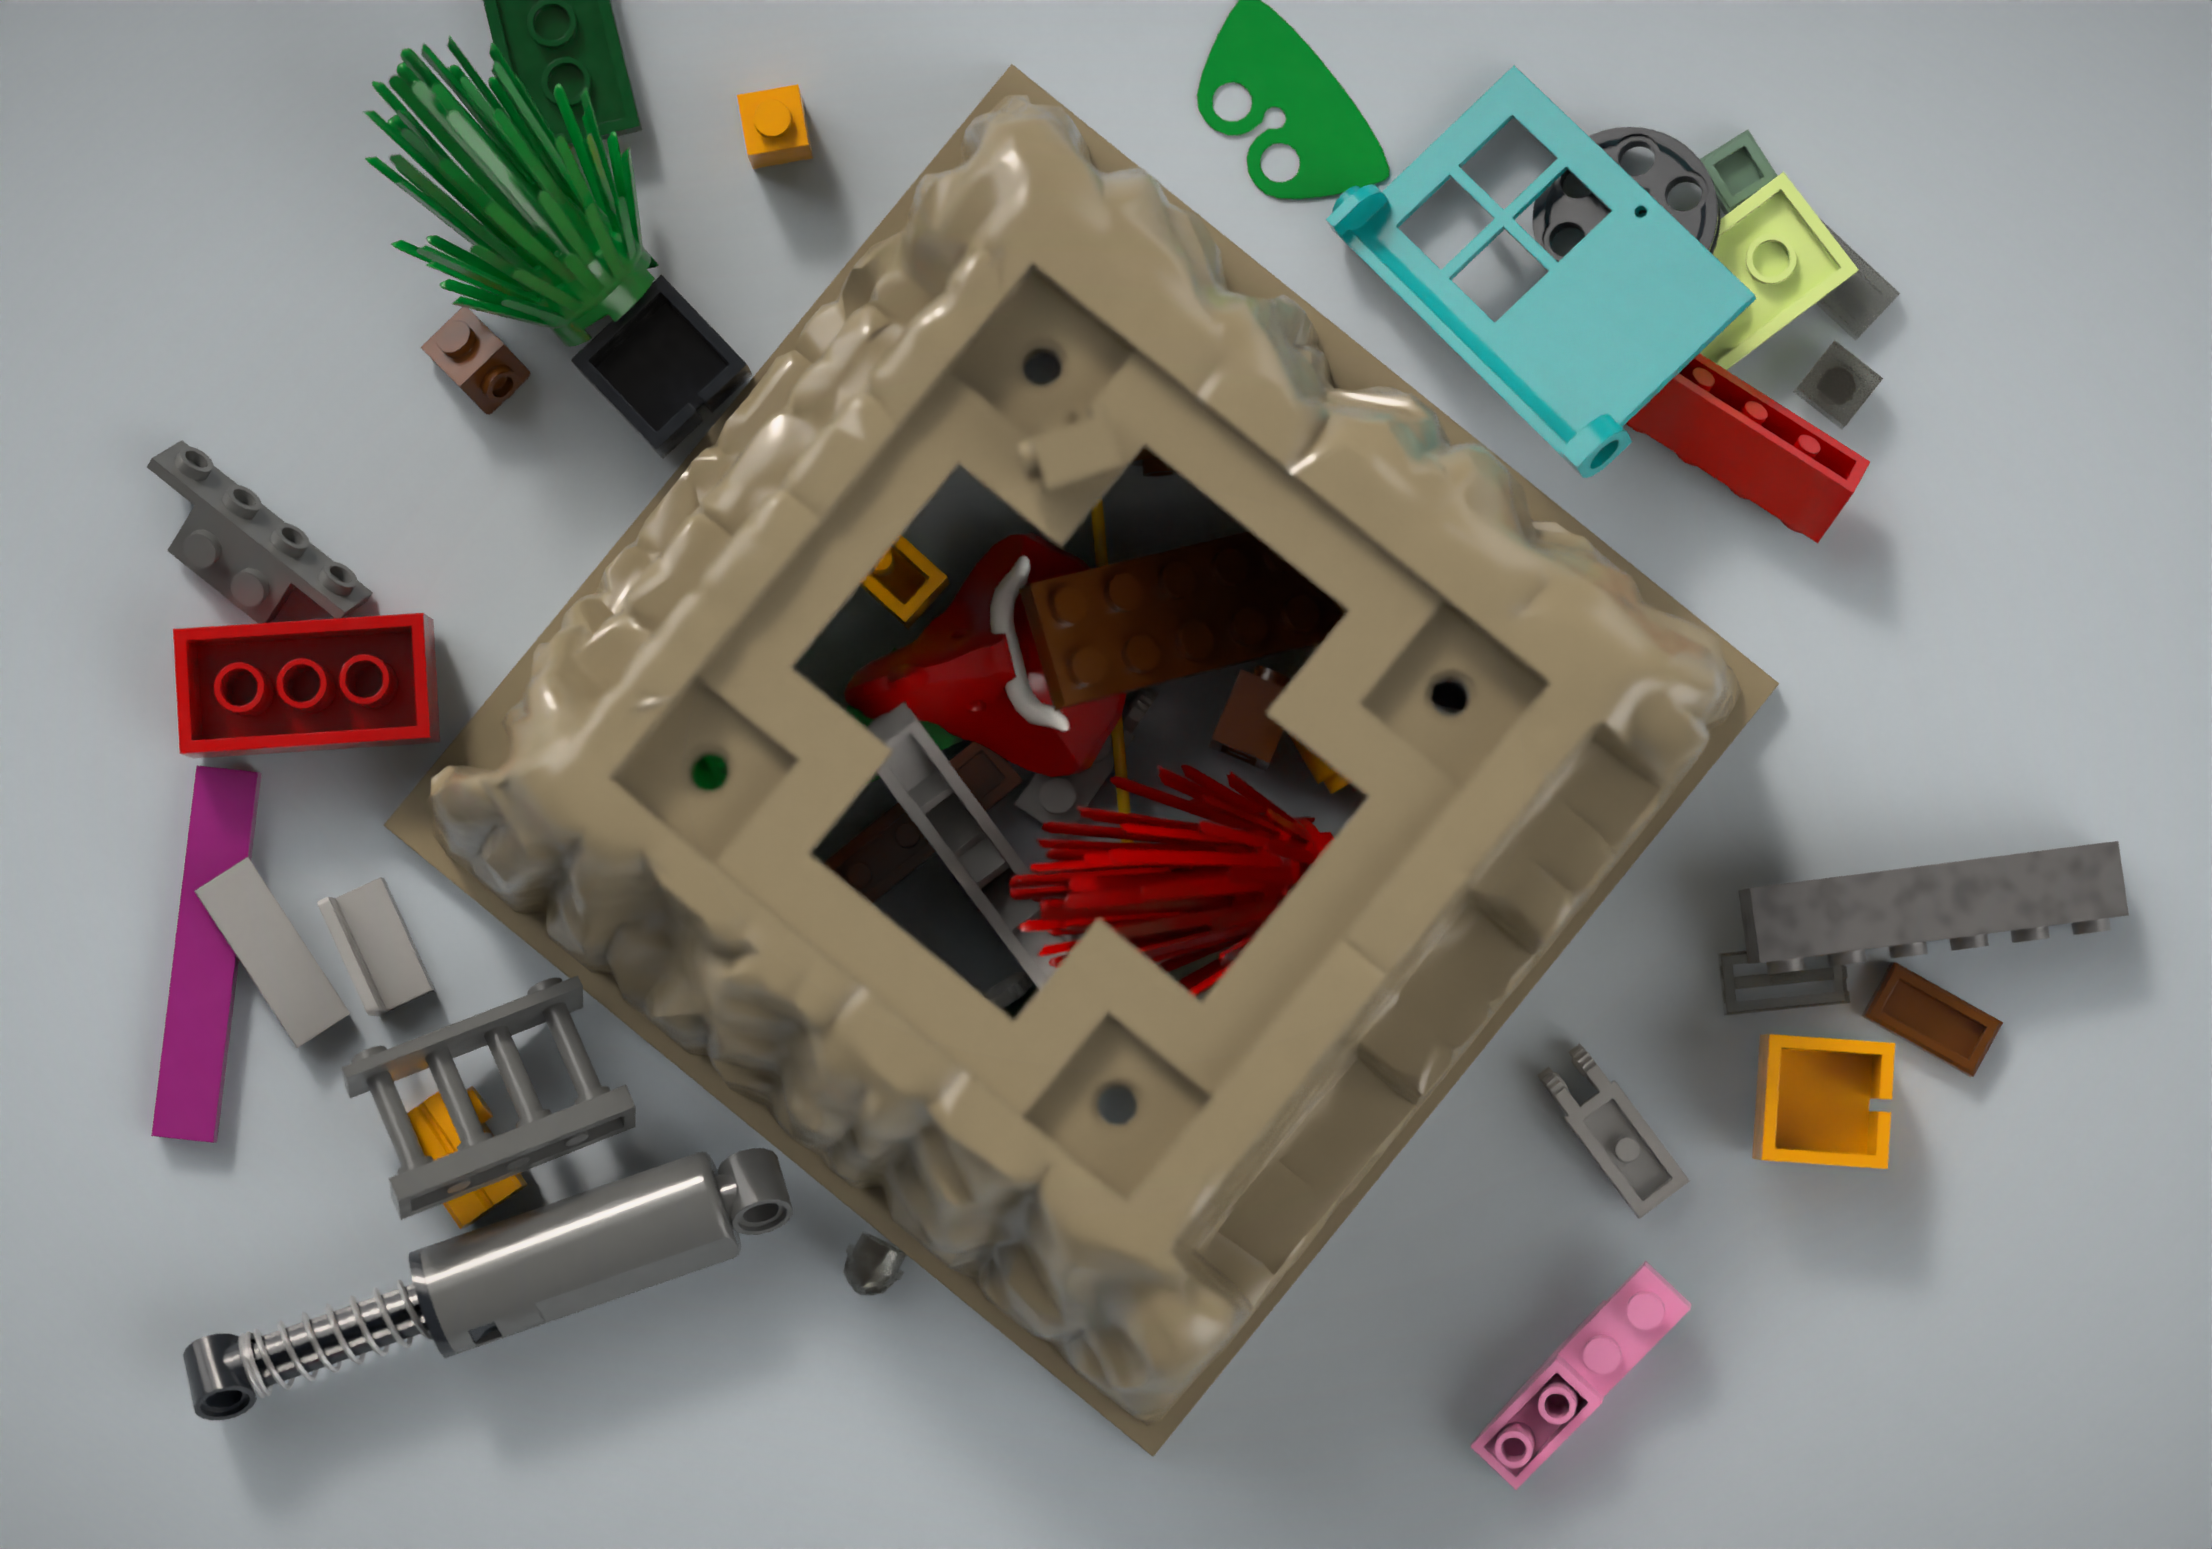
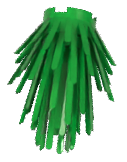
[363,35,659,347]

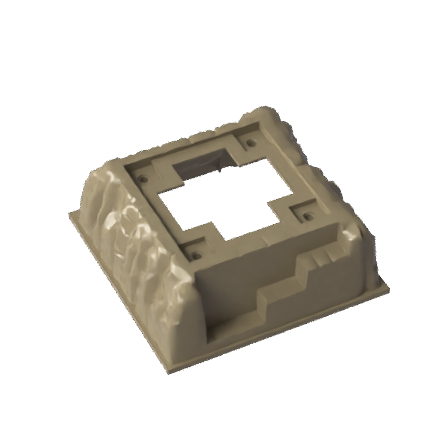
[384,64,1779,1457]

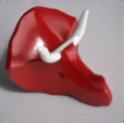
[844,533,1127,777]

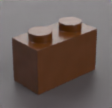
[1209,665,1291,771]

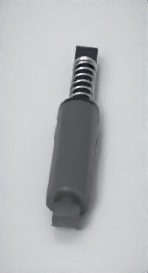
[183,1148,793,1421]

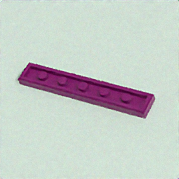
[151,765,262,1143]

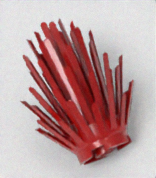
[1010,765,1334,997]

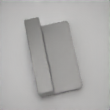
[317,877,435,1016]

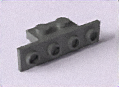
[147,440,373,623]

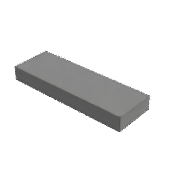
[194,857,350,1048]

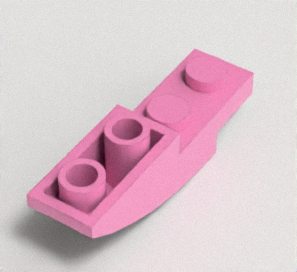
[1470,1261,1691,1490]

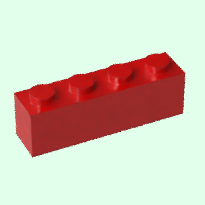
[1626,353,1870,543]

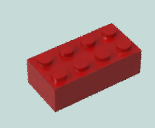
[173,613,440,759]

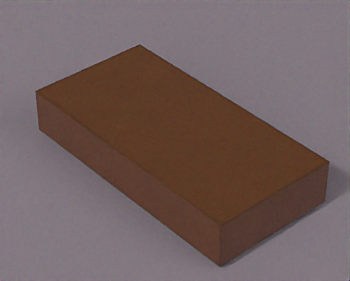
[1862,962,2003,1077]

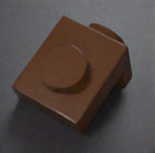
[420,307,531,415]

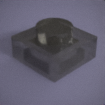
[1793,340,1883,430]

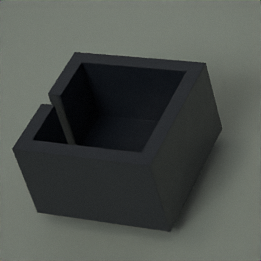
[571,274,752,459]

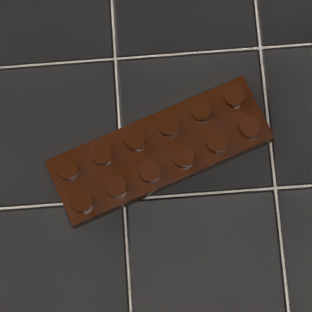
[1019,531,1349,711]

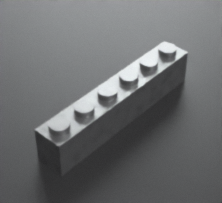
[1738,841,2129,974]

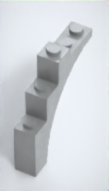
[867,702,1080,990]

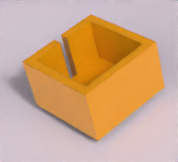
[1752,1034,1895,1169]

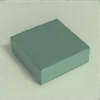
[1700,129,1777,215]

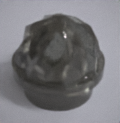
[843,1231,906,1296]

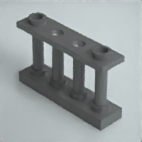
[342,976,636,1220]

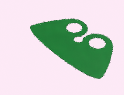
[1197,0,1389,199]

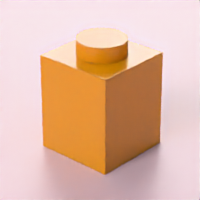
[737,84,813,169]

